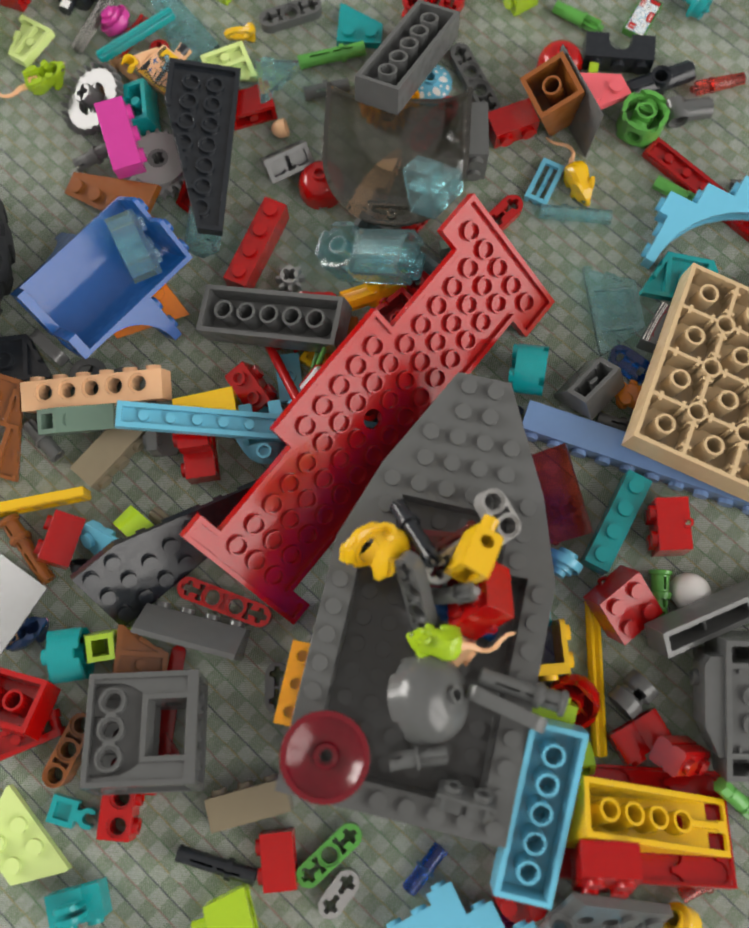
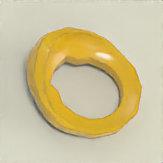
[224,22,256,43]

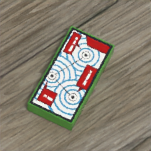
[621,0,663,38]

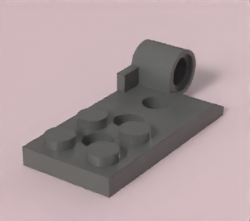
[537,893,673,928]

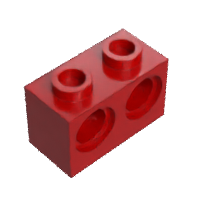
[96,794,145,842]

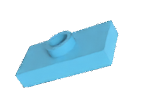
[276,352,303,404]

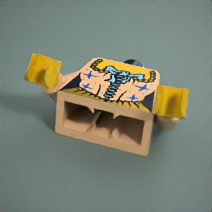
[121,42,192,96]

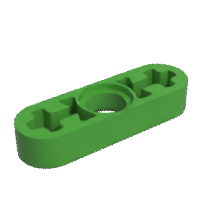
[296,821,362,888]

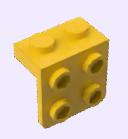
[538,618,574,682]

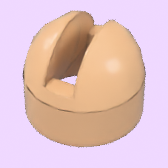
[271,118,290,138]

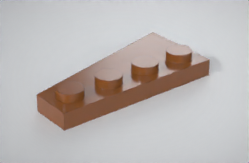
[64,172,162,214]

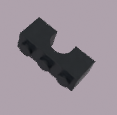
[582,31,656,75]

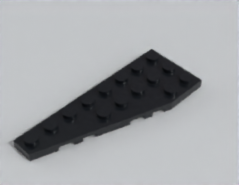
[165,58,241,236]
[70,478,259,626]

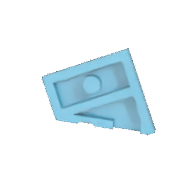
[79,520,118,556]

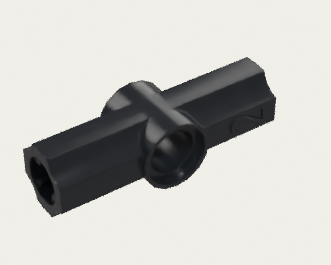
[625,60,696,95]

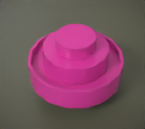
[101,5,130,37]

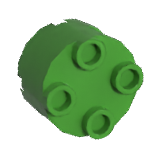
[616,89,670,149]

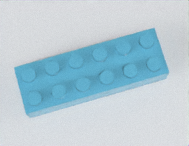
[490,717,589,910]

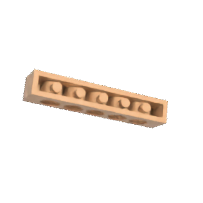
[20,364,172,414]

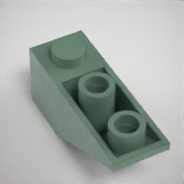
[37,403,116,436]

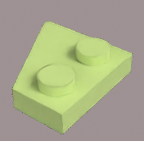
[200,40,258,82]

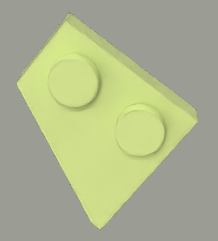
[8,14,56,68]

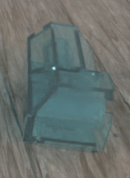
[314,221,426,285]

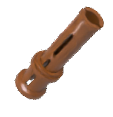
[0,513,56,585]

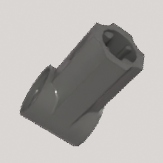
[666,95,714,128]

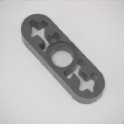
[259,0,322,34]
[464,683,549,734]

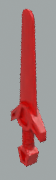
[144,645,186,796]

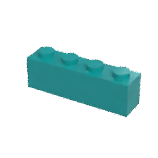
[580,469,653,575]

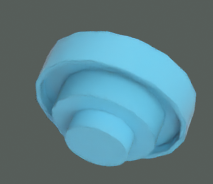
[551,547,583,579]

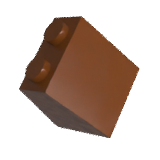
[519,51,585,137]

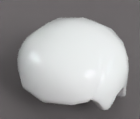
[669,572,712,609]

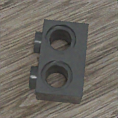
[259,139,314,184]

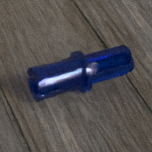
[403,841,449,896]

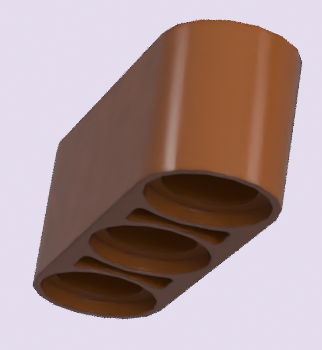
[42,712,86,788]

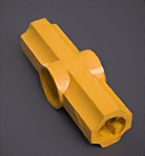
[338,270,409,311]

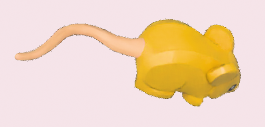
[546,137,595,207]

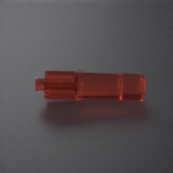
[690,72,746,96]

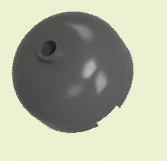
[387,655,469,745]

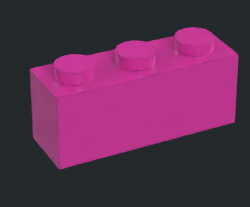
[94,96,148,180]

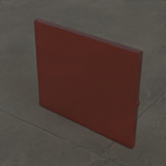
[532,443,593,546]

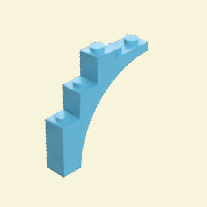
[640,175,749,269]
[386,880,537,928]

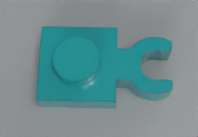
[45,793,99,830]

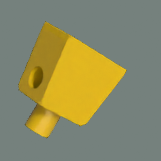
[443,515,504,584]

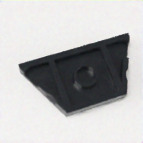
[0,334,53,382]

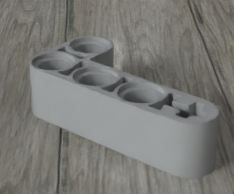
[423,488,521,584]

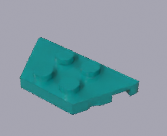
[639,251,718,302]

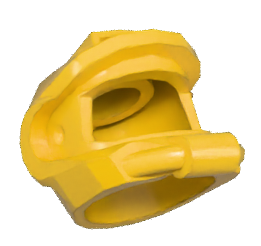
[339,521,411,581]

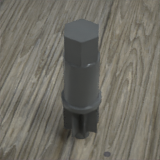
[431,582,480,605]

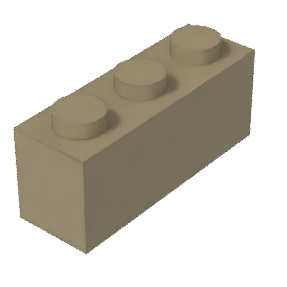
[70,429,146,492]
[204,773,294,834]

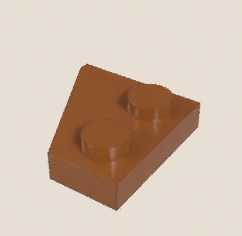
[112,625,169,673]

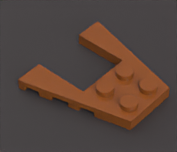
[0,374,25,482]

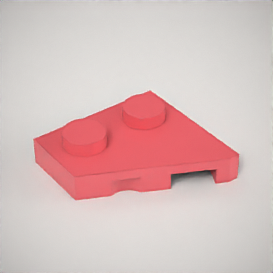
[580,72,631,110]

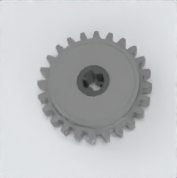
[127,129,184,200]

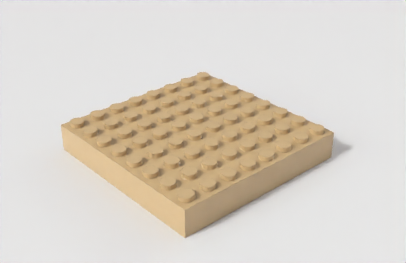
[621,262,749,502]

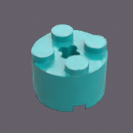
[508,343,549,396]
[40,627,95,684]

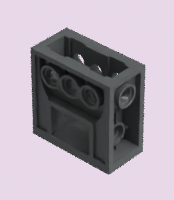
[79,669,208,796]

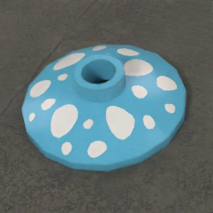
[418,65,452,104]

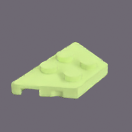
[0,784,72,886]

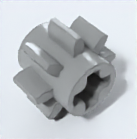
[275,263,306,292]

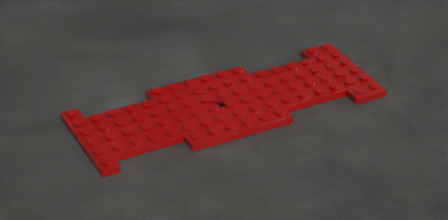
[180,193,555,625]

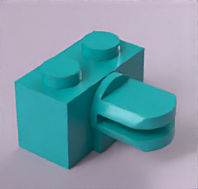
[122,78,161,136]
[44,877,113,928]

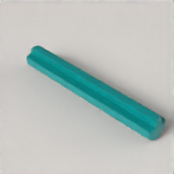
[96,7,175,63]

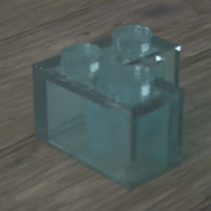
[402,155,464,220]
[104,208,163,284]

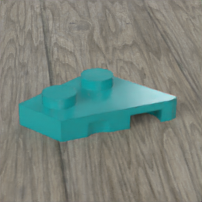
[336,3,383,49]

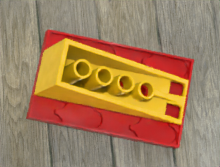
[558,764,738,890]

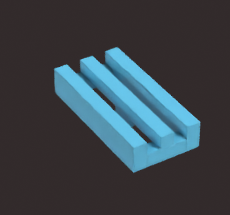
[523,158,565,209]

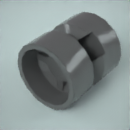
[607,669,659,721]

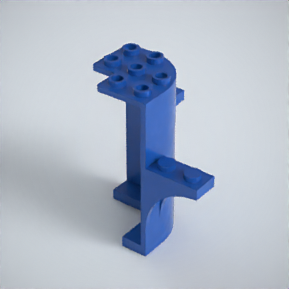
[11,196,193,359]

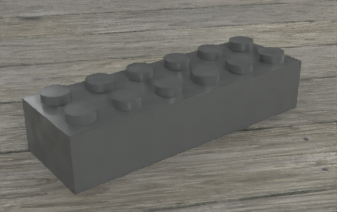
[355,0,460,115]
[196,284,352,354]

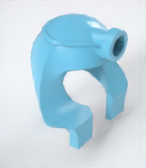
[235,399,287,465]

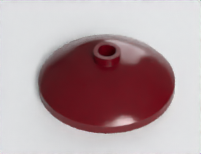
[279,710,370,805]

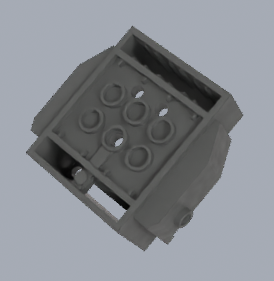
[689,631,749,782]

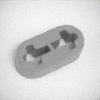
[318,867,360,920]

